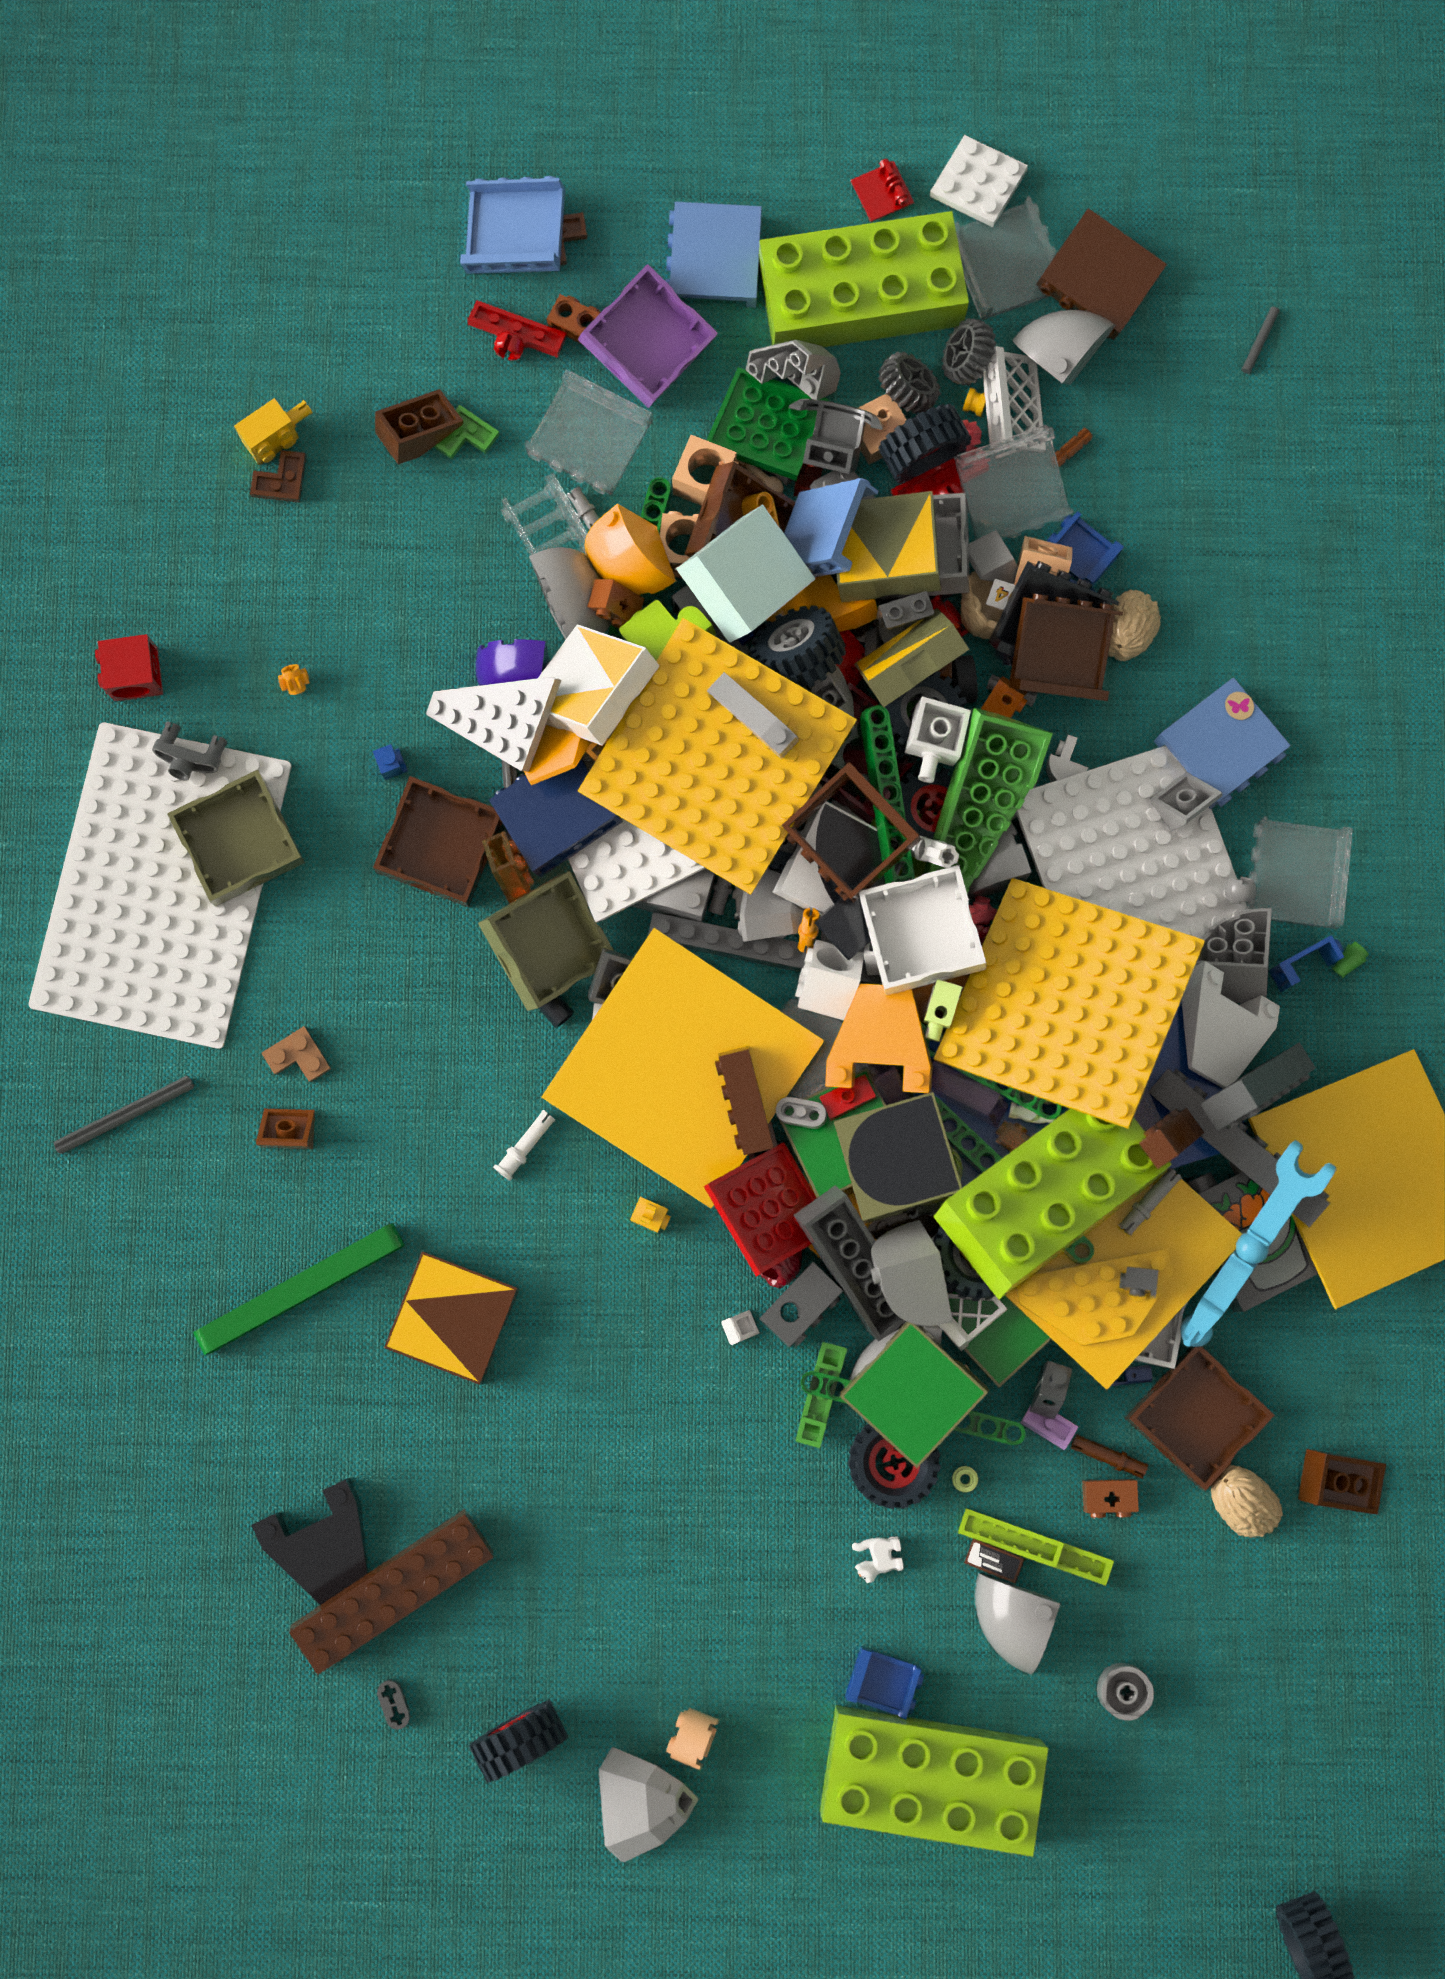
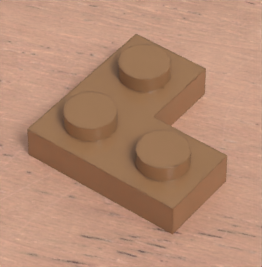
[262,1026,331,1082]

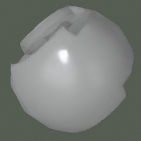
[1224,877,1257,904]

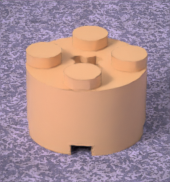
[666,1708,719,1770]

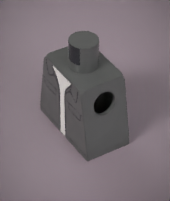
[1029,1361,1072,1420]

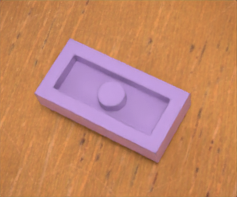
[1020,1405,1078,1450]

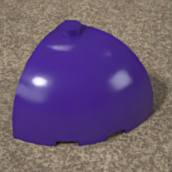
[475,639,550,686]

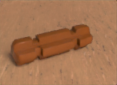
[1051,428,1093,467]

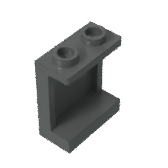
[875,591,934,644]

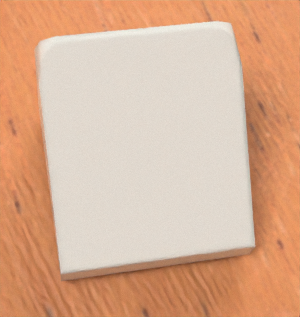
[722,1310,759,1345]

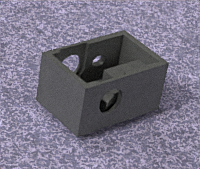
[759,1262,843,1347]

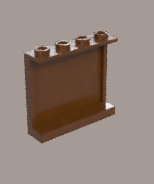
[1036,208,1167,340]
[1008,594,1123,701]

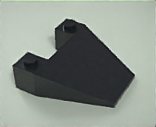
[251,1478,368,1605]

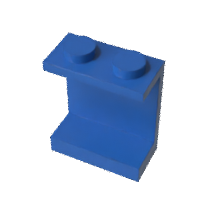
[1269,935,1344,992]

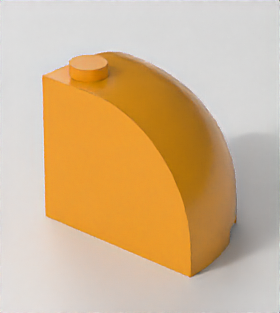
[585,503,676,596]

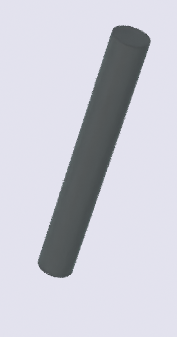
[1241,307,1280,374]

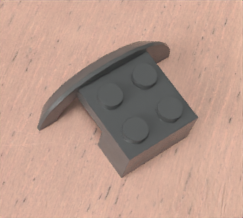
[789,399,884,474]

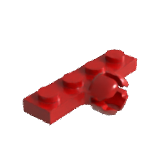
[468,300,567,361]
[891,447,989,496]

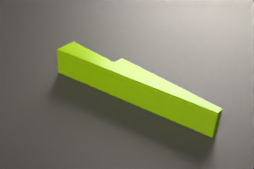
[958,1508,1114,1586]

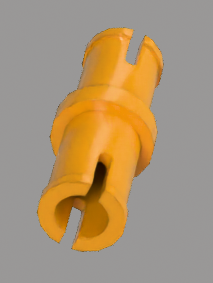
[797,908,819,953]

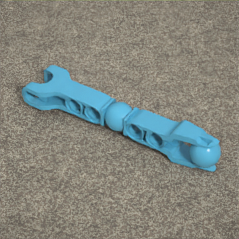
[1180,1140,1337,1347]

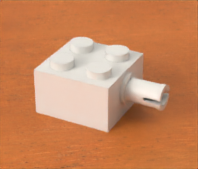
[905,696,971,783]

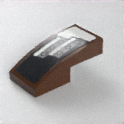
[964,1539,1025,1583]

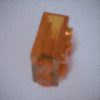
[482,831,534,904]

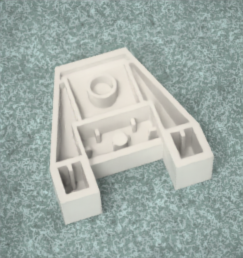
[1182,961,1280,1089]

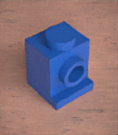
[373,744,408,780]

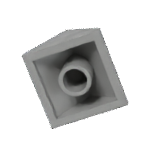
[969,530,1018,584]
[1151,772,1222,831]

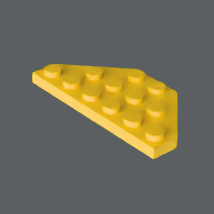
[1016,1249,1174,1346]

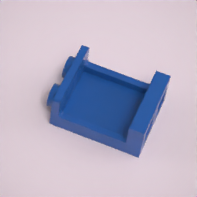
[1047,511,1124,587]
[845,1646,924,1720]

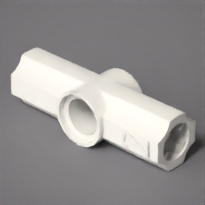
[911,835,959,868]

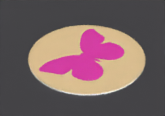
[1225,692,1254,720]

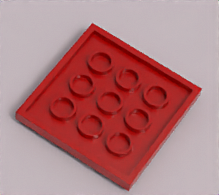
[704,1142,817,1276]

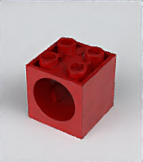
[95,634,163,701]

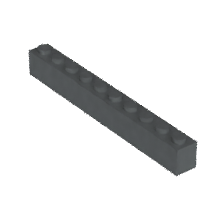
[648,912,883,985]

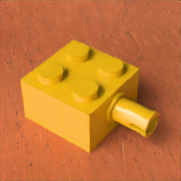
[234,398,313,465]

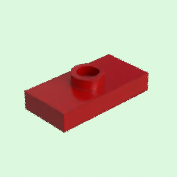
[819,1074,877,1121]

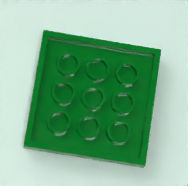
[706,367,829,481]

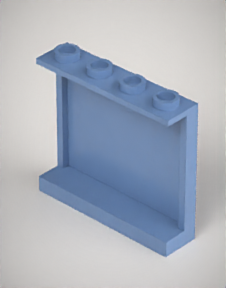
[460,176,565,274]
[665,202,761,308]
[784,478,878,577]
[1154,678,1291,809]

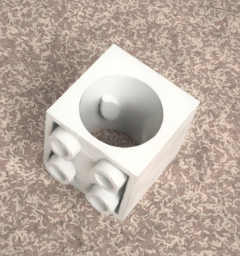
[795,939,864,1020]

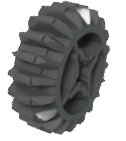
[941,318,996,386]
[878,352,940,414]

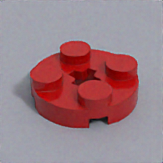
[931,595,969,637]

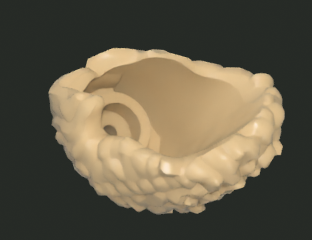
[961,571,1003,639]
[1108,590,1161,661]
[1210,1465,1283,1538]

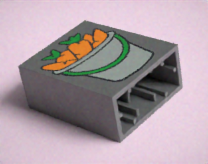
[1187,1161,1318,1312]

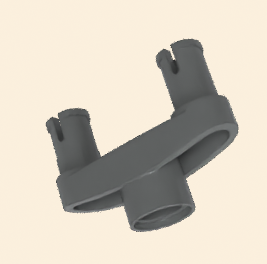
[152,722,227,780]

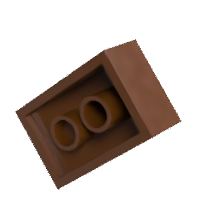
[375,389,463,465]
[1298,1449,1386,1515]

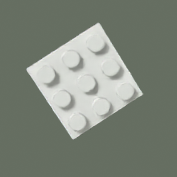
[930,135,1028,227]

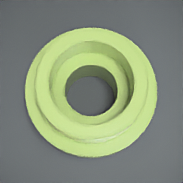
[952,1466,978,1492]

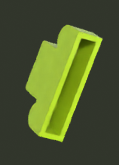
[619,600,717,661]

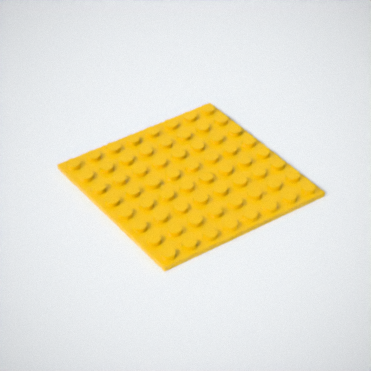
[578,618,857,895]
[934,878,1205,1129]
[542,928,824,1208]
[1248,1049,1445,1309]
[959,1170,1242,1390]

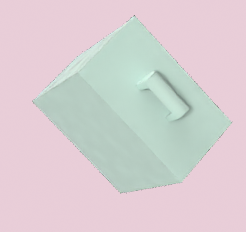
[676,505,815,643]

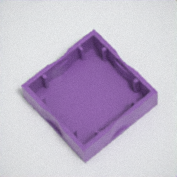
[578,264,718,408]

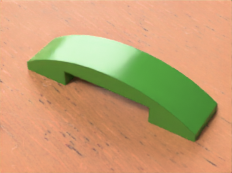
[795,1342,847,1448]

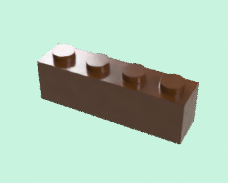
[715,1046,774,1155]
[1139,1107,1205,1169]

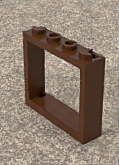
[782,762,921,903]

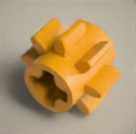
[278,664,310,695]

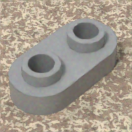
[776,1097,827,1129]

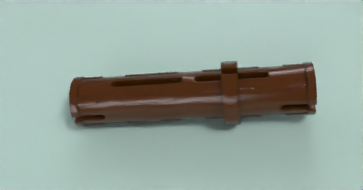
[1070,1434,1148,1479]

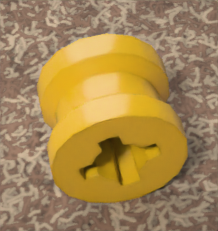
[962,387,986,417]

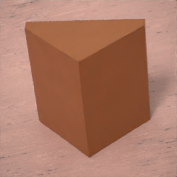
[256,1108,315,1149]

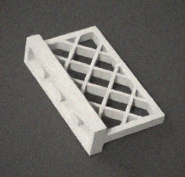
[983,346,1046,452]
[931,1235,1007,1351]

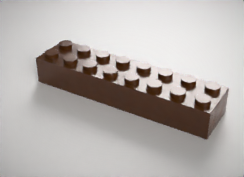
[289,1509,493,1675]

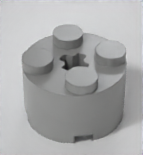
[1097,1663,1154,1720]

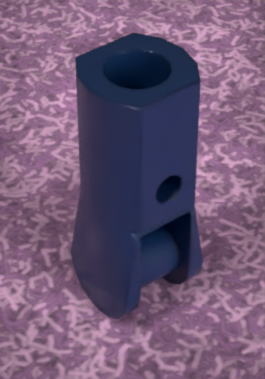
[1111,1365,1152,1386]

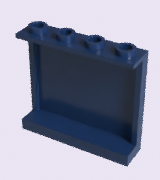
[489,758,623,878]

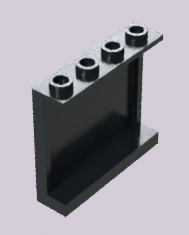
[988,561,1119,657]

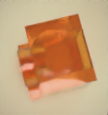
[995,1120,1035,1152]

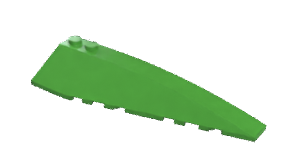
[923,707,1053,894]

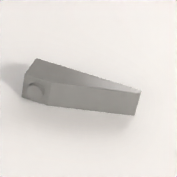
[707,672,799,760]

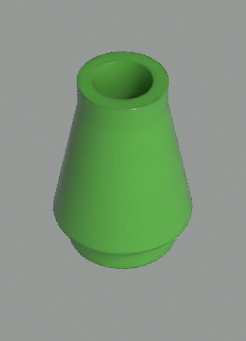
[1332,941,1369,978]

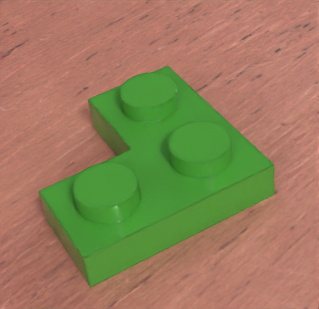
[434,405,500,459]

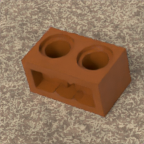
[547,294,601,345]

